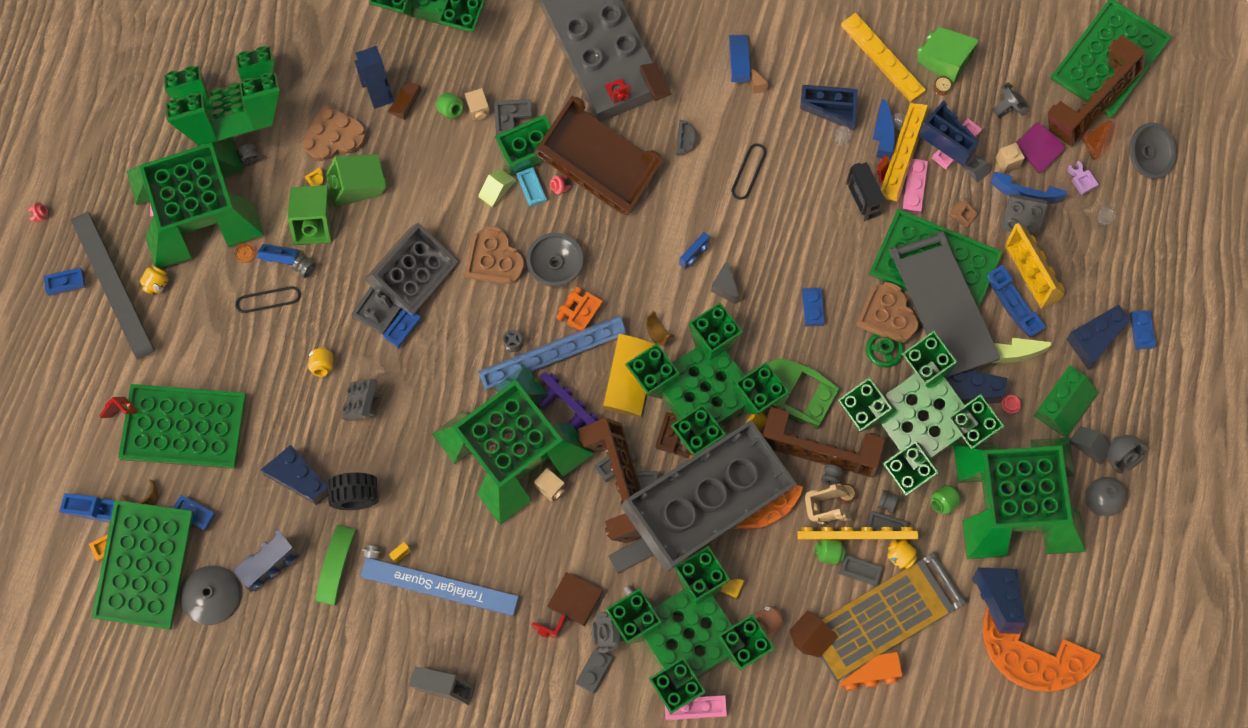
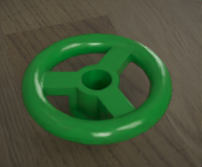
[866,334,904,368]

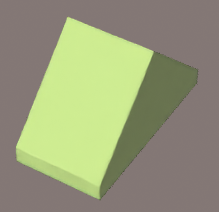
[478,169,516,207]

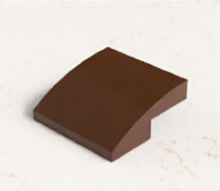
[655,412,692,459]
[547,572,603,627]

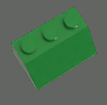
[495,114,551,176]
[1034,365,1098,438]

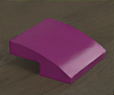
[1016,122,1065,173]

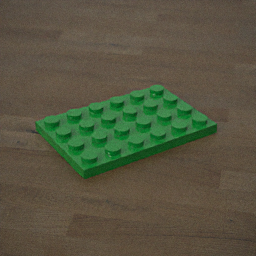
[1050,0,1172,118]
[869,209,1003,309]
[118,384,247,469]
[91,500,194,630]

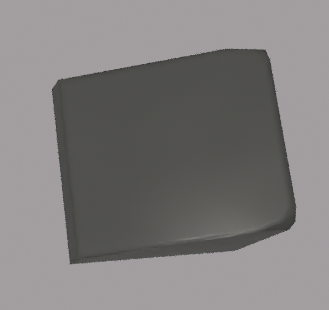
[962,155,990,182]

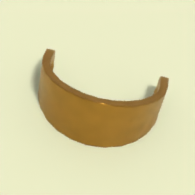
[646,311,674,345]
[121,479,158,506]

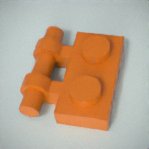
[556,287,603,331]

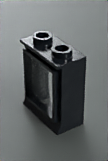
[846,162,886,222]

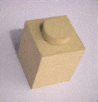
[464,88,490,120]
[996,143,1024,174]
[534,468,565,502]

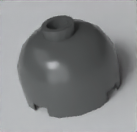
[1107,434,1148,473]
[1086,477,1127,517]

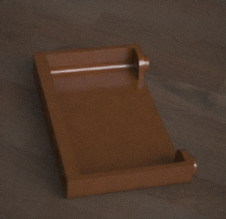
[535,96,664,215]

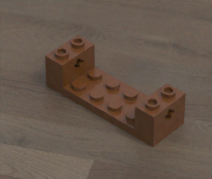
[1048,35,1145,147]
[763,407,885,478]
[579,418,642,543]

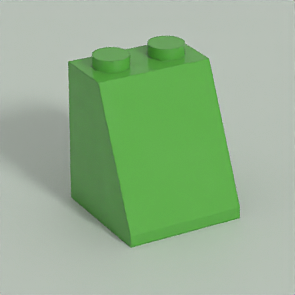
[916,27,979,84]
[325,154,387,207]
[288,185,331,245]

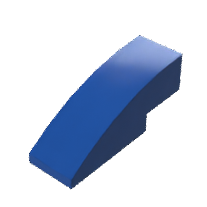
[729,35,750,82]
[873,99,894,160]
[59,493,114,523]

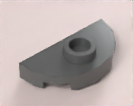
[676,119,696,155]

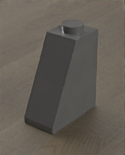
[409,666,474,705]

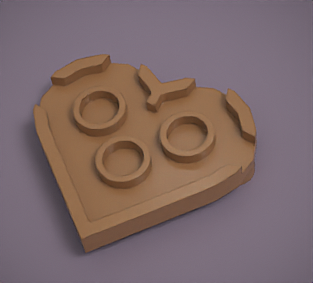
[302,104,365,161]
[464,226,524,284]
[856,282,918,343]

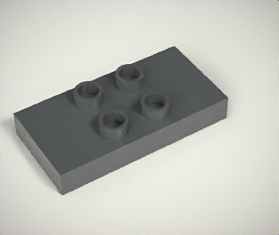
[539,0,654,122]
[621,420,797,572]

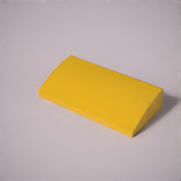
[603,334,655,417]

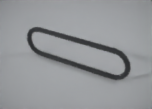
[731,143,766,200]
[235,286,301,313]

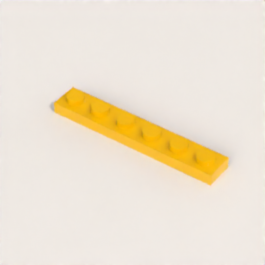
[841,13,926,103]
[880,103,929,201]
[797,527,918,539]

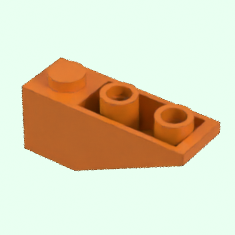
[840,652,902,691]

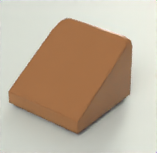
[750,69,768,94]
[949,201,978,227]

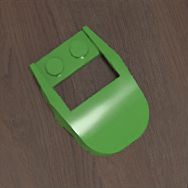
[768,359,839,430]

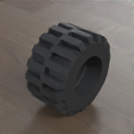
[327,472,378,510]

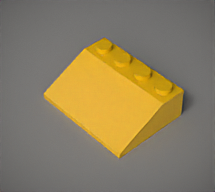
[1005,223,1065,309]

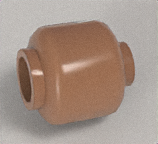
[755,606,783,636]

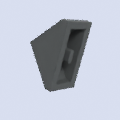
[711,262,739,304]
[1070,426,1110,465]

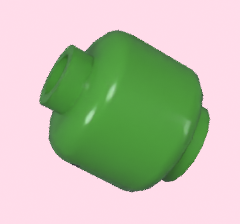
[436,92,463,119]
[931,485,960,514]
[814,539,845,565]

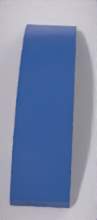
[990,172,1067,204]
[987,264,1046,338]

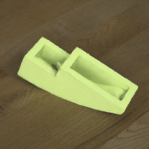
[992,338,1051,364]

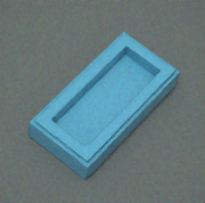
[516,167,547,207]

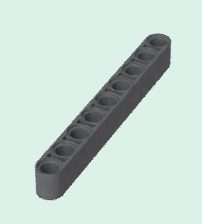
[71,211,155,360]

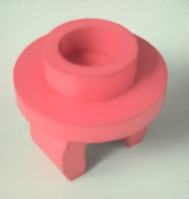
[550,175,571,194]
[28,202,48,222]

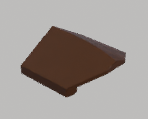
[789,610,838,658]

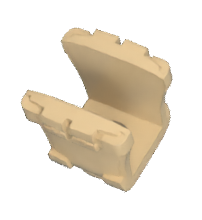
[805,484,852,525]

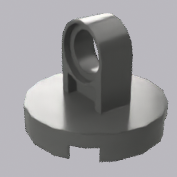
[993,82,1030,118]
[591,612,624,653]

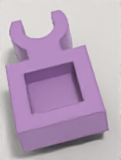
[1067,161,1099,196]

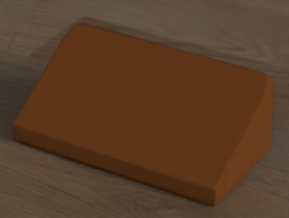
[639,63,672,101]
[388,82,421,120]

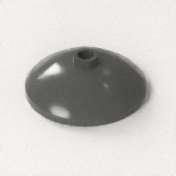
[1129,123,1176,179]
[526,233,583,287]
[180,566,240,625]

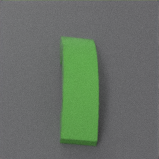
[315,525,356,606]

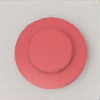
[1001,395,1021,414]

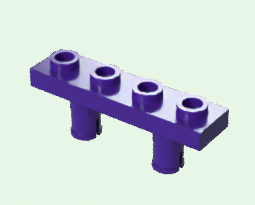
[538,371,599,430]

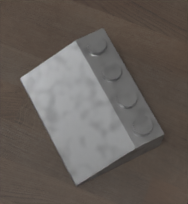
[364,223,458,315]

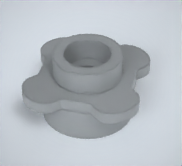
[362,544,383,559]

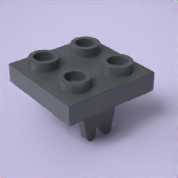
[1001,194,1047,237]
[351,287,402,335]
[342,378,382,421]

